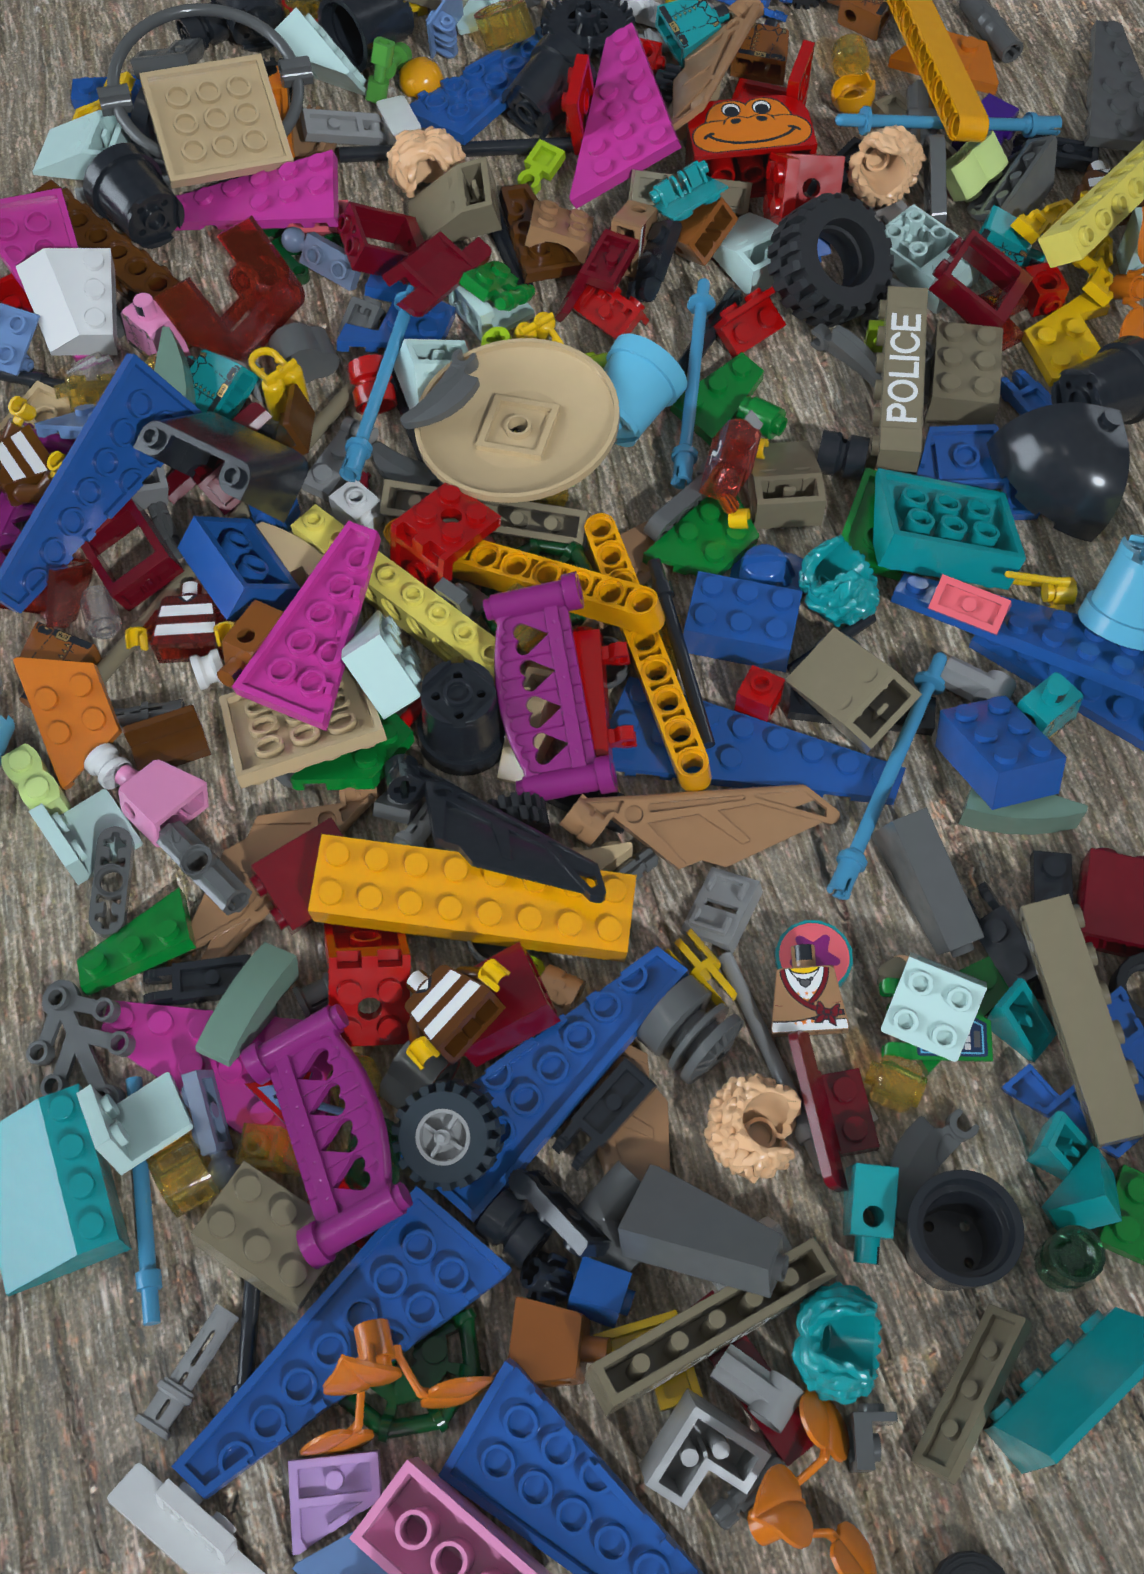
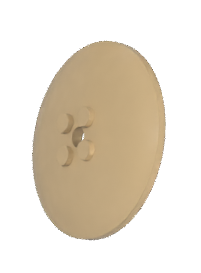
[414,338,620,503]

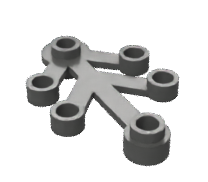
[26,980,136,1104]

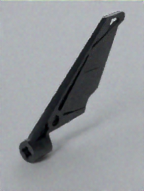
[384,754,606,903]

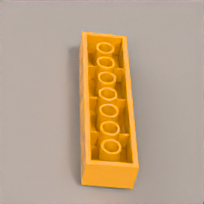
[308,834,637,962]

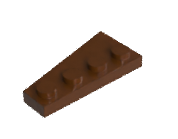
[499,183,582,284]

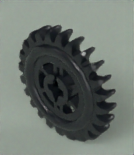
[540,0,635,59]

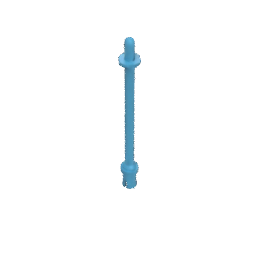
[835,106,1062,138]
[671,278,716,490]
[339,282,415,482]
[826,652,947,900]

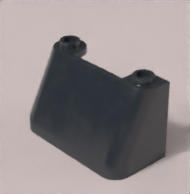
[133,411,309,523]

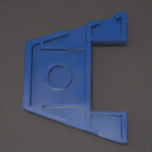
[337,274,456,353]
[917,424,1040,520]
[1001,986,1144,1159]

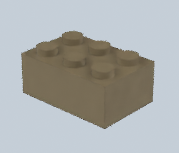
[925,321,1003,426]
[191,1161,341,1315]

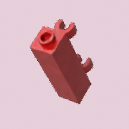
[573,626,637,759]

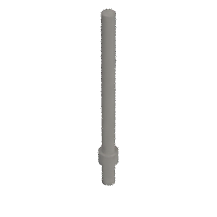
[718,952,821,1175]

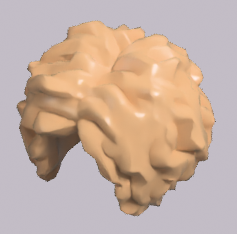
[847,125,927,207]
[387,126,466,198]
[704,1073,802,1184]

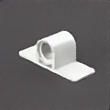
[376,95,421,145]

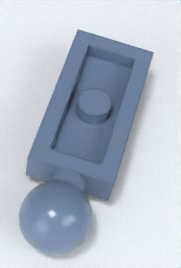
[281,227,361,291]
[181,1070,239,1190]

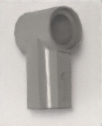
[940,656,1016,703]
[709,1344,804,1433]

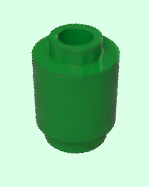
[736,396,788,440]

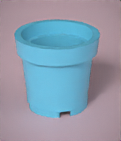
[603,333,687,447]
[1078,534,1144,651]

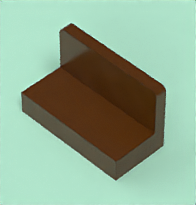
[275,384,315,455]
[122,705,212,771]

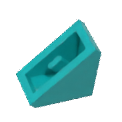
[987,978,1057,1062]
[1026,1111,1093,1180]
[1041,1146,1122,1236]

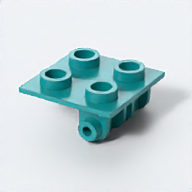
[649,160,729,221]

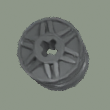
[637,975,744,1084]

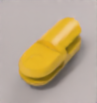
[664,928,737,1006]

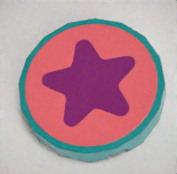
[774,920,853,988]

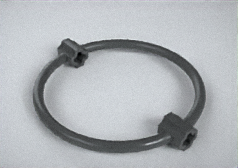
[96,3,314,160]

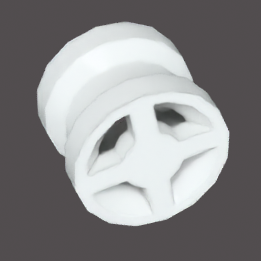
[189,648,224,691]
[84,743,132,790]

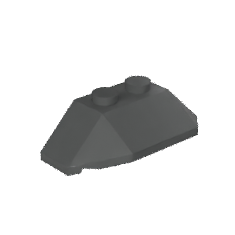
[966,135,1057,222]

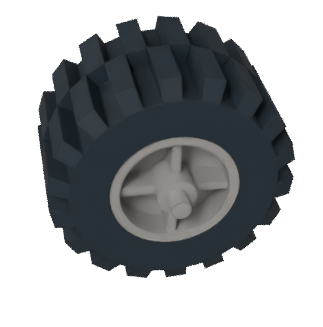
[391,1078,505,1191]

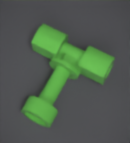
[365,37,412,104]

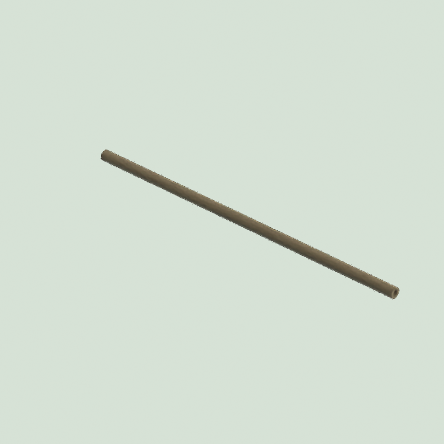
[97,348,386,684]

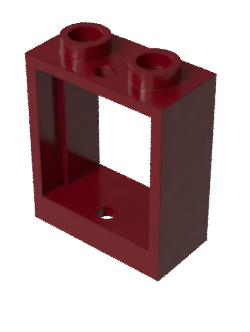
[337,201,424,276]
[928,229,1033,327]
[81,499,184,612]

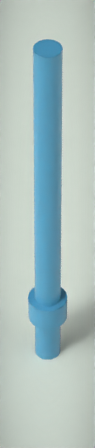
[126,1076,163,1326]

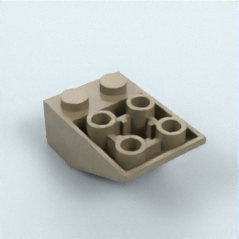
[407,157,502,242]
[743,441,827,529]
[785,627,922,754]

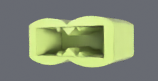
[946,130,1009,202]
[1,743,72,815]

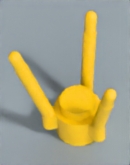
[1004,571,1077,611]

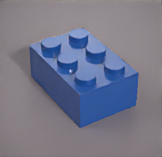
[177,516,301,620]
[683,571,803,673]
[935,695,1067,810]

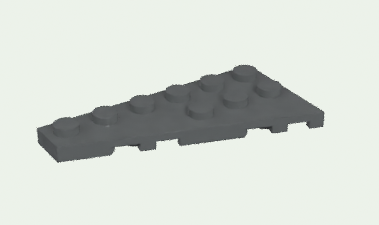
[1084,20,1144,151]

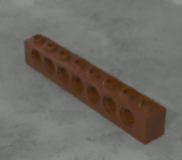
[31,179,217,349]

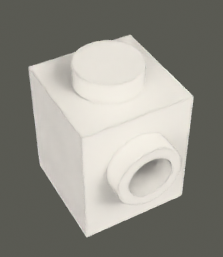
[328,480,385,530]

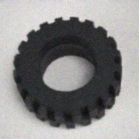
[767,192,894,328]

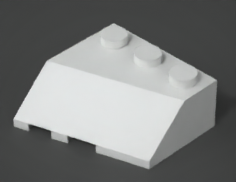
[16,248,118,356]

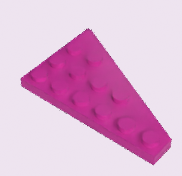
[569,22,682,209]
[101,1000,333,1175]

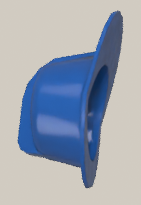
[730,544,804,594]

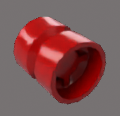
[347,354,398,415]

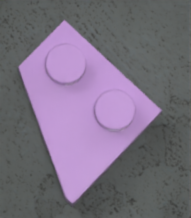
[288,1449,382,1555]

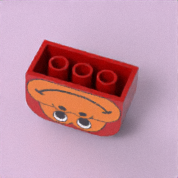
[685,95,818,198]

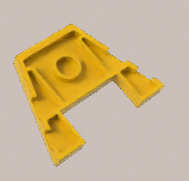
[1010,198,1113,307]
[1021,292,1110,387]

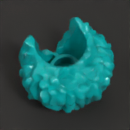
[799,535,880,627]
[792,1282,882,1405]

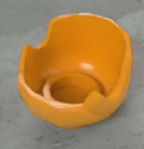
[398,57,444,99]
[831,72,876,114]

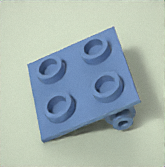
[426,0,464,59]
[0,303,40,376]

